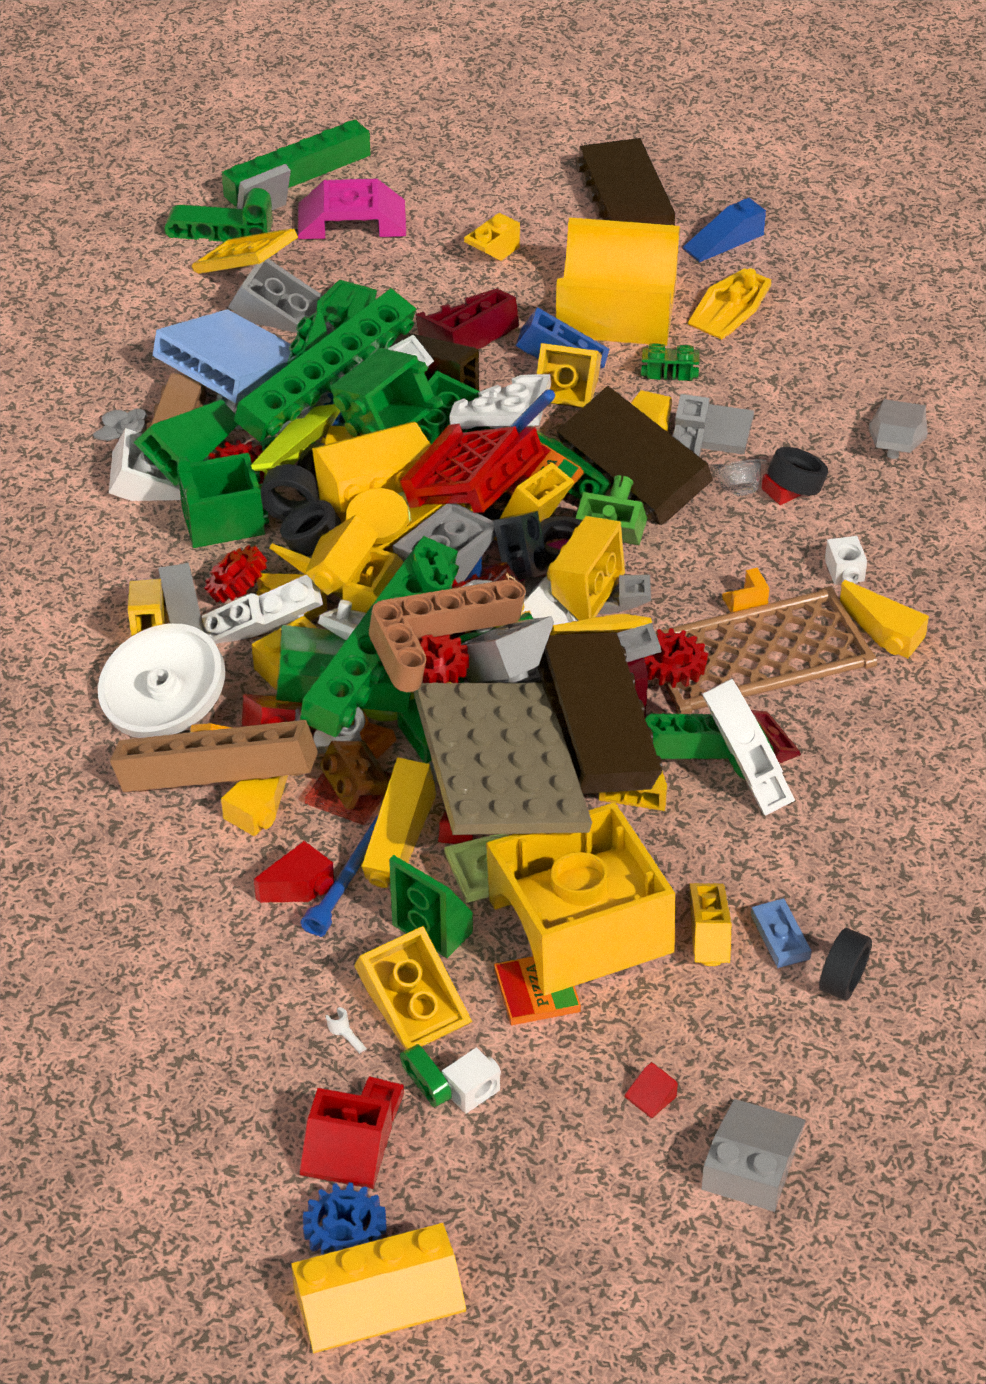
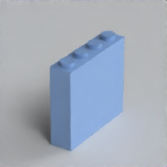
[152,309,291,403]

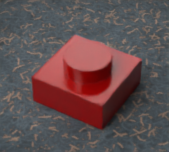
[361,1076,404,1123]

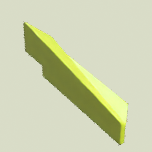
[251,404,340,479]

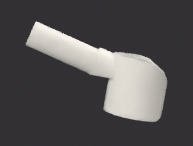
[326,1007,367,1054]

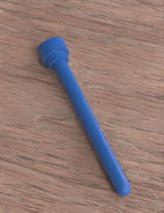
[509,389,555,434]
[301,815,378,937]

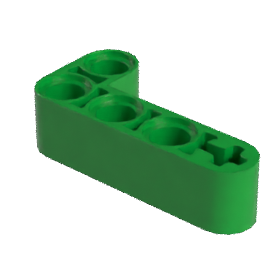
[164,188,273,242]
[645,714,774,780]

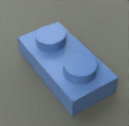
[751,898,812,968]

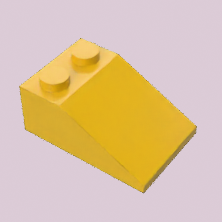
[354,926,472,1050]

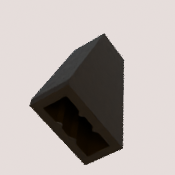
[390,333,479,391]

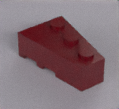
[415,288,519,349]

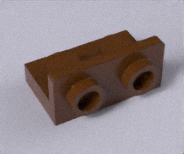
[320,741,390,809]

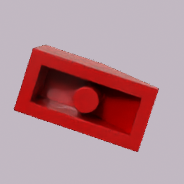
[254,840,334,903]

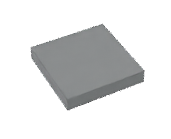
[237,164,291,210]
[702,404,754,455]

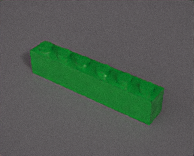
[222,119,371,208]

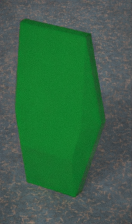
[316,279,377,329]

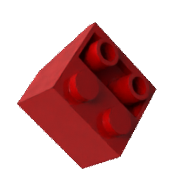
[300,1088,392,1189]

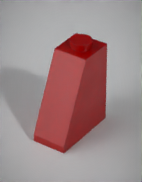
[241,694,302,727]

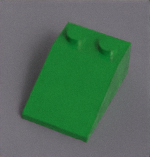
[389,855,473,958]

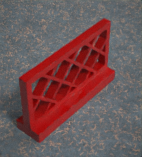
[400,423,518,508]
[423,427,544,513]

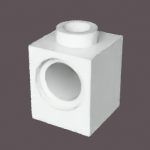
[825,536,867,585]
[442,1047,501,1114]

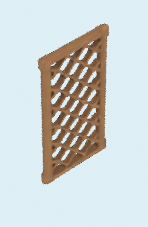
[655,586,877,714]

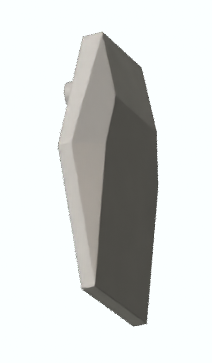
[869,399,928,459]

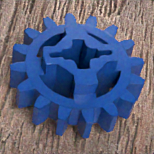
[303,1183,387,1255]

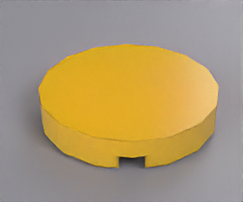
[346,488,409,545]

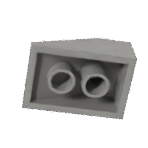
[228,259,323,333]
[393,503,496,583]
[701,1099,806,1212]

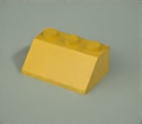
[547,516,625,620]

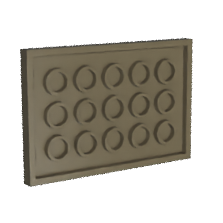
[414,683,592,835]

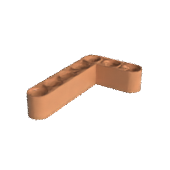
[369,580,526,692]

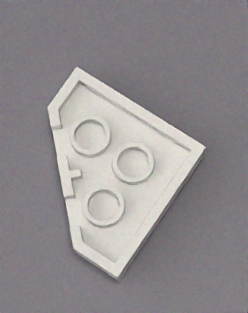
[449,374,551,429]

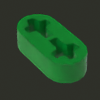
[412,544,454,593]
[400,1044,452,1108]

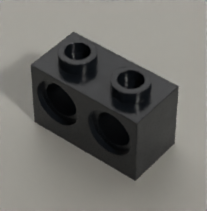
[493,511,549,580]

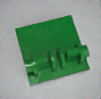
[641,343,699,381]

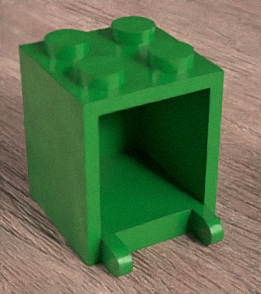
[330,348,443,437]
[177,453,269,548]

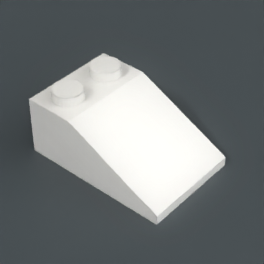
[109,428,208,501]

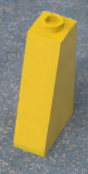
[362,757,437,888]

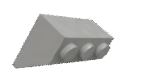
[461,616,554,683]

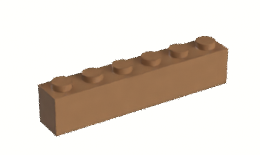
[110,720,318,792]

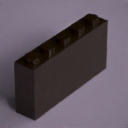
[575,138,676,226]
[556,386,713,525]
[537,632,663,794]

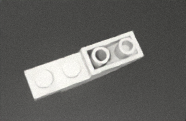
[202,575,323,644]
[702,678,795,816]

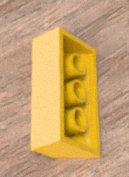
[312,422,431,512]
[291,1223,466,1353]

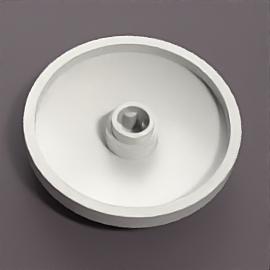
[98,624,225,738]

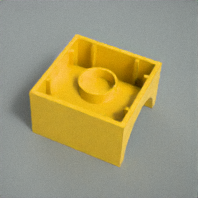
[556,217,680,346]
[486,802,675,996]

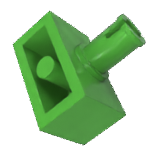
[576,475,647,545]

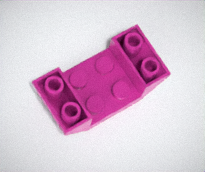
[298,179,406,239]

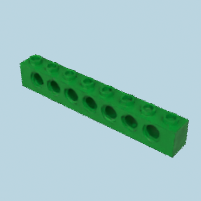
[234,288,417,442]
[300,536,459,738]

